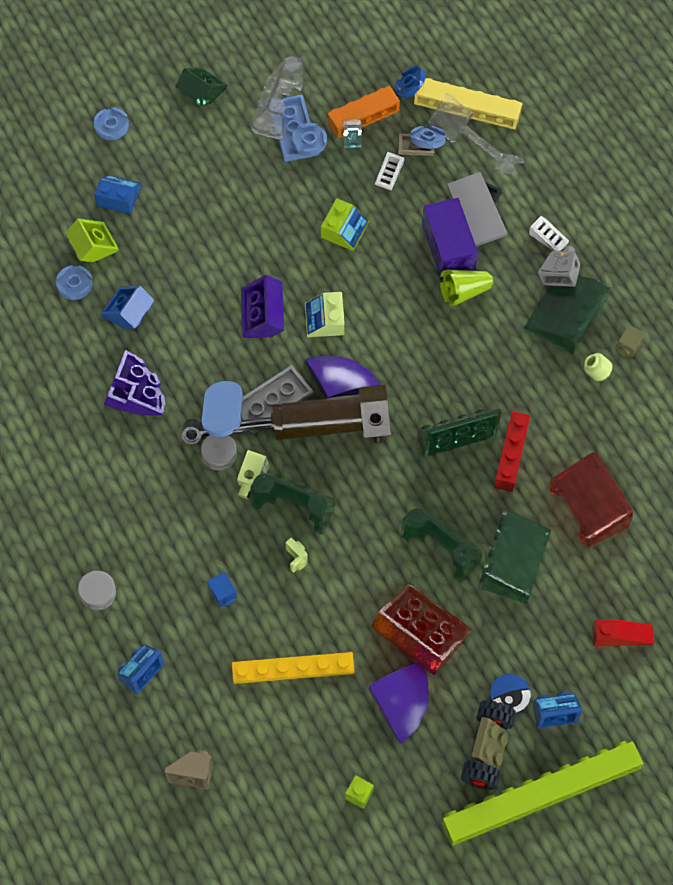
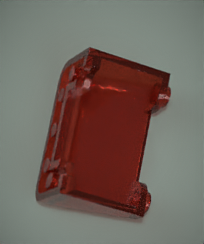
[549,452,633,548]

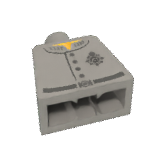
[538,246,580,286]

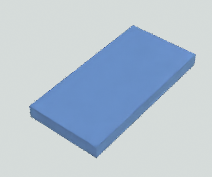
[268,94,319,162]

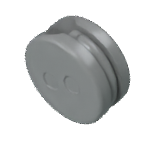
[201,435,237,471]
[78,571,116,610]

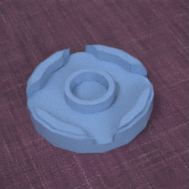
[94,108,129,140]
[292,123,327,156]
[410,126,446,149]
[56,265,93,300]

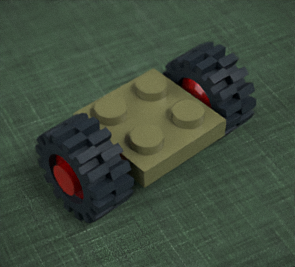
[460,700,516,790]

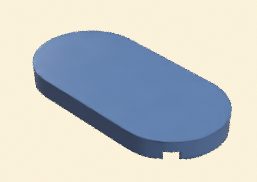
[202,381,243,437]

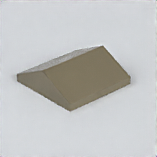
[398,133,434,156]

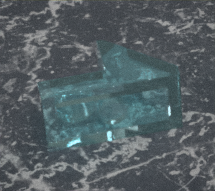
[343,119,362,148]

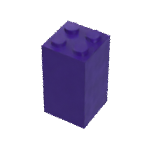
[422,197,478,279]

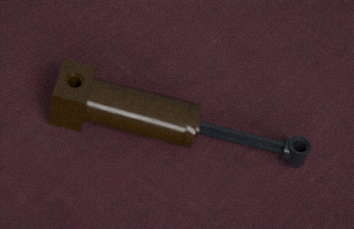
[182,385,391,444]

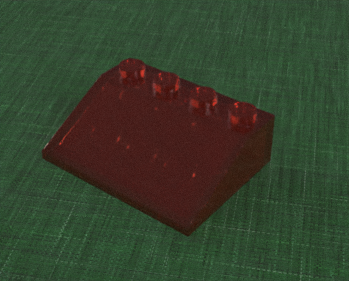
[371,583,473,676]

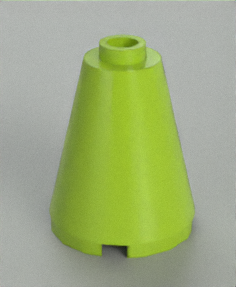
[440,269,493,306]

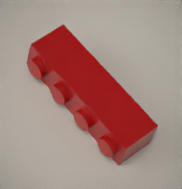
[494,411,531,492]

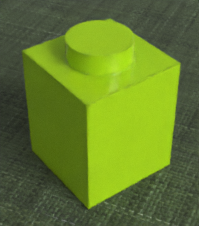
[345,775,374,809]

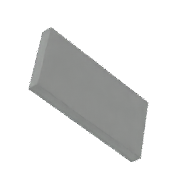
[447,172,507,247]
[241,365,314,435]

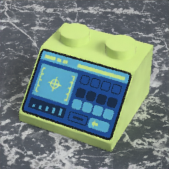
[305,292,344,337]

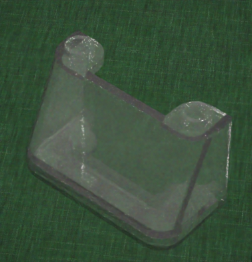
[251,56,303,140]

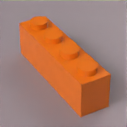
[328,85,400,138]

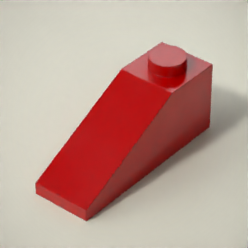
[592,619,654,647]

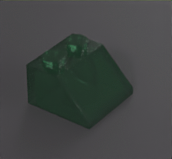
[175,67,228,106]

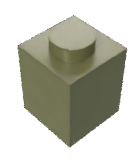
[616,325,645,359]

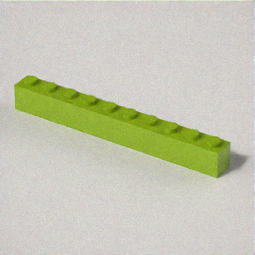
[442,741,644,846]

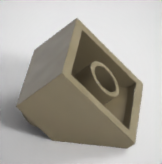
[165,750,213,790]

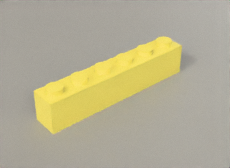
[414,78,522,130]

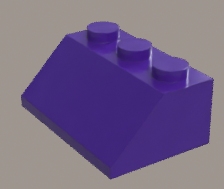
[241,275,284,338]

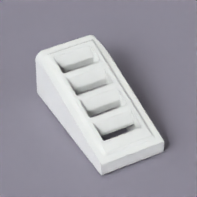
[375,152,404,191]
[529,216,569,251]

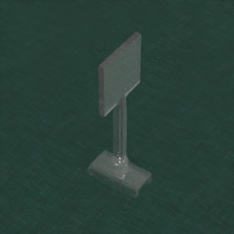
[428,93,525,175]

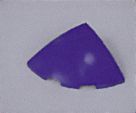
[104,350,165,416]
[306,355,380,398]
[369,662,429,743]

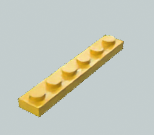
[232,652,354,684]

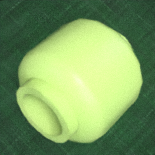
[584,353,612,381]

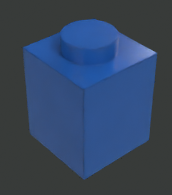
[207,572,237,607]

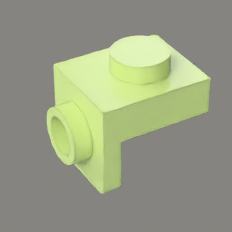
[285,538,308,573]

